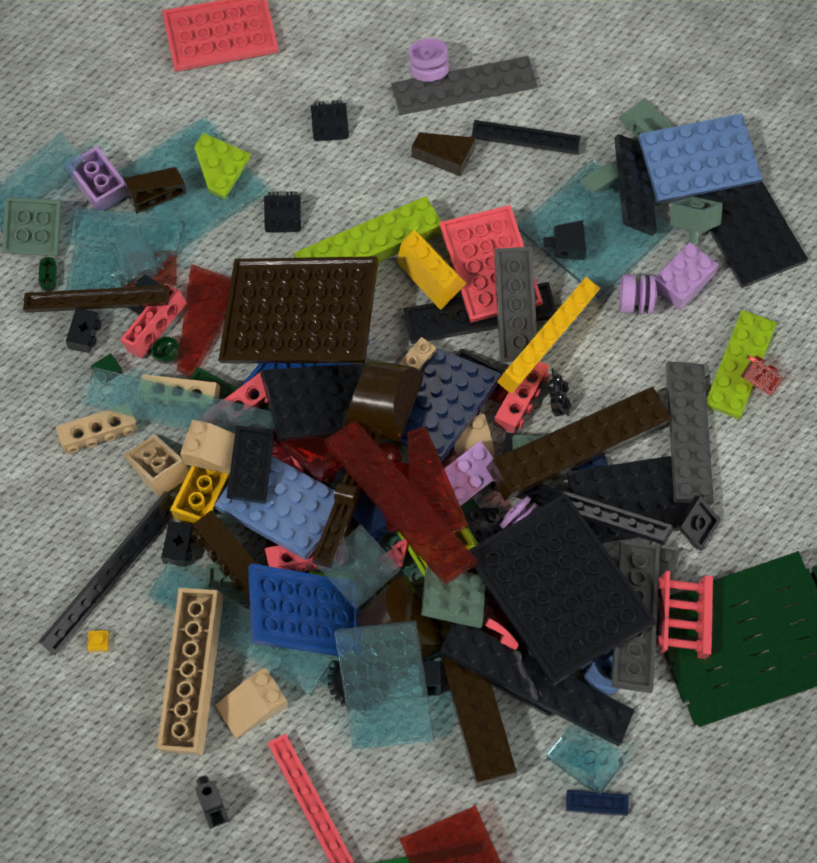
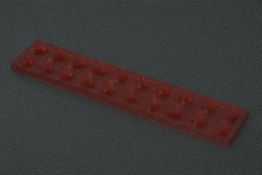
[324,420,478,586]

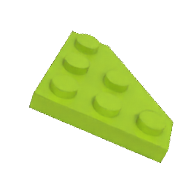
[194,133,251,199]

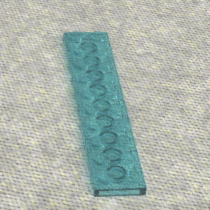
[84,367,275,434]
[147,562,333,696]

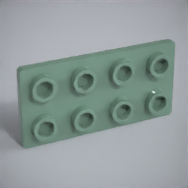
[619,99,674,138]

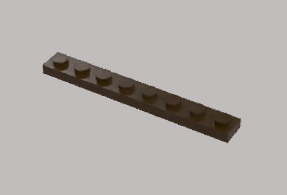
[23,285,170,313]

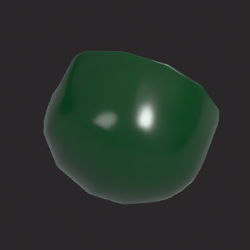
[151,337,180,364]

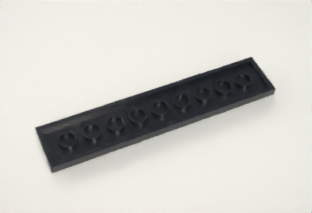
[438,622,634,747]

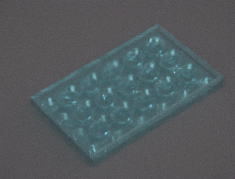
[334,621,435,749]

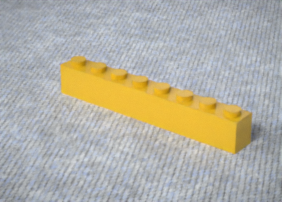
[497,277,600,394]

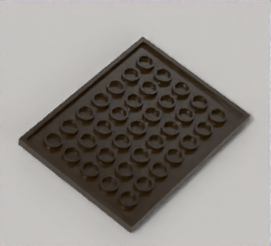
[218,256,379,363]

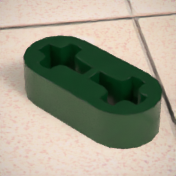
[38,257,57,292]

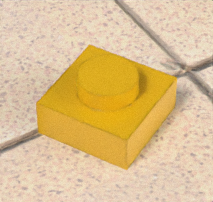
[88,630,109,652]

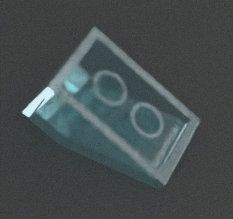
[546,726,624,794]

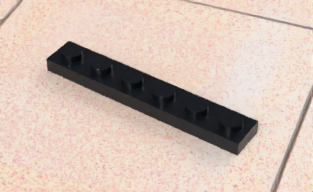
[471,120,581,155]

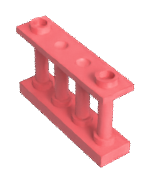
[656,571,713,659]

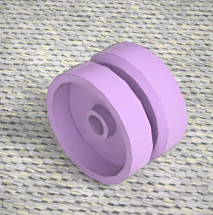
[409,38,449,81]

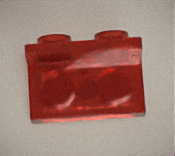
[740,355,783,396]

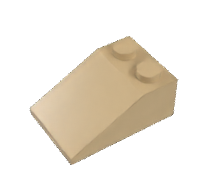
[452,414,496,460]
[180,420,235,474]
[124,434,189,498]
[215,668,288,739]

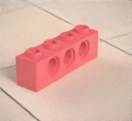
[120,284,187,359]
[494,362,550,433]
[200,372,268,431]
[265,538,349,573]

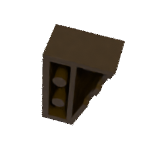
[411,132,476,177]
[123,167,187,214]

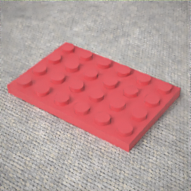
[162,0,279,72]
[440,205,543,323]

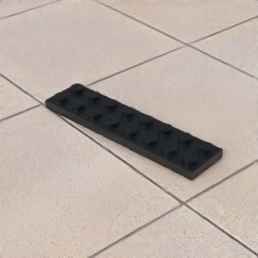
[403,282,556,344]

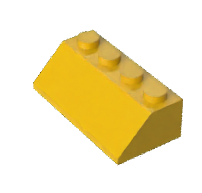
[396,230,467,310]
[170,466,229,524]

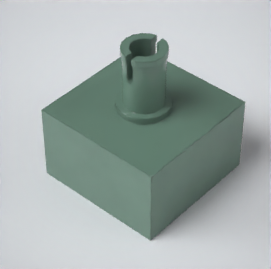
[670,196,723,244]

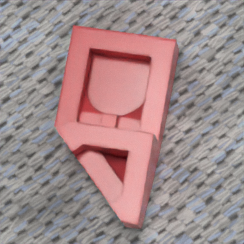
[378,538,408,576]
[484,618,518,650]

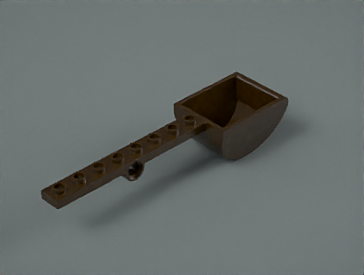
[312,358,423,568]
[303,459,444,677]

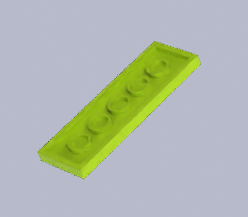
[707,310,777,419]

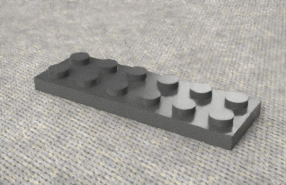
[494,247,537,362]

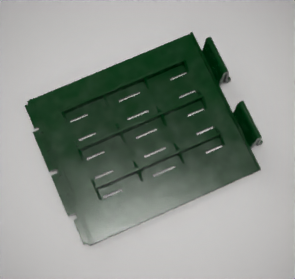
[656,551,817,728]

